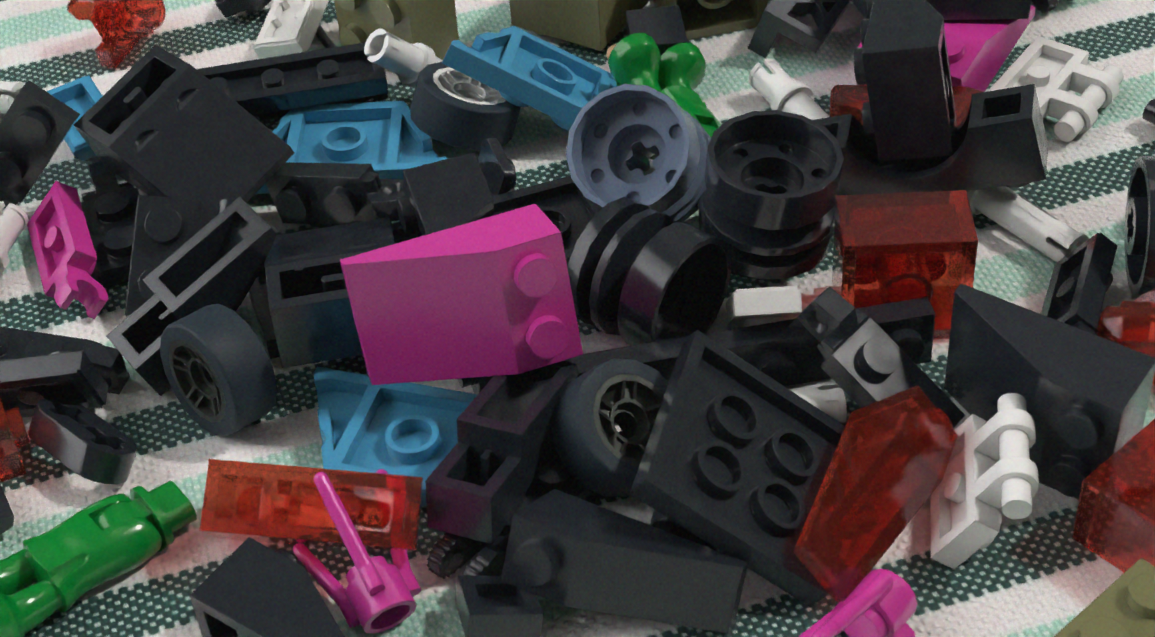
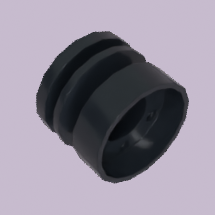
[701,110,844,280]
[567,197,731,346]

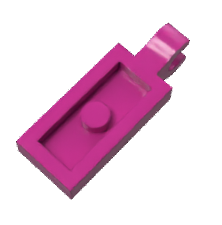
[27,181,108,319]

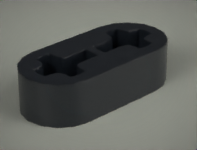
[28,398,138,485]

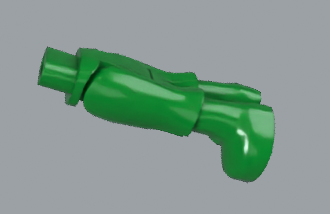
[608,33,722,137]
[0,481,197,637]

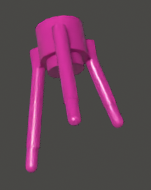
[293,469,422,634]
[798,569,917,637]

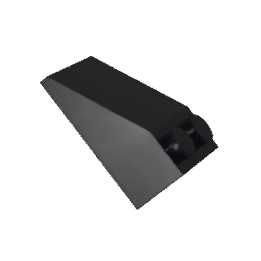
[944,283,1155,510]

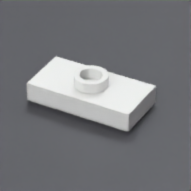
[253,0,329,59]
[726,286,802,327]

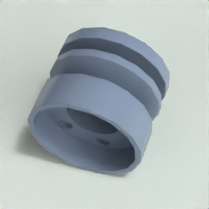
[566,84,711,223]

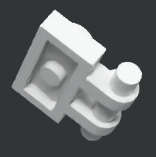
[988,36,1124,142]
[930,393,1039,569]

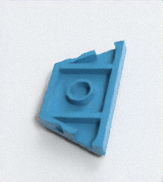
[442,26,617,131]
[255,101,447,194]
[314,366,478,508]

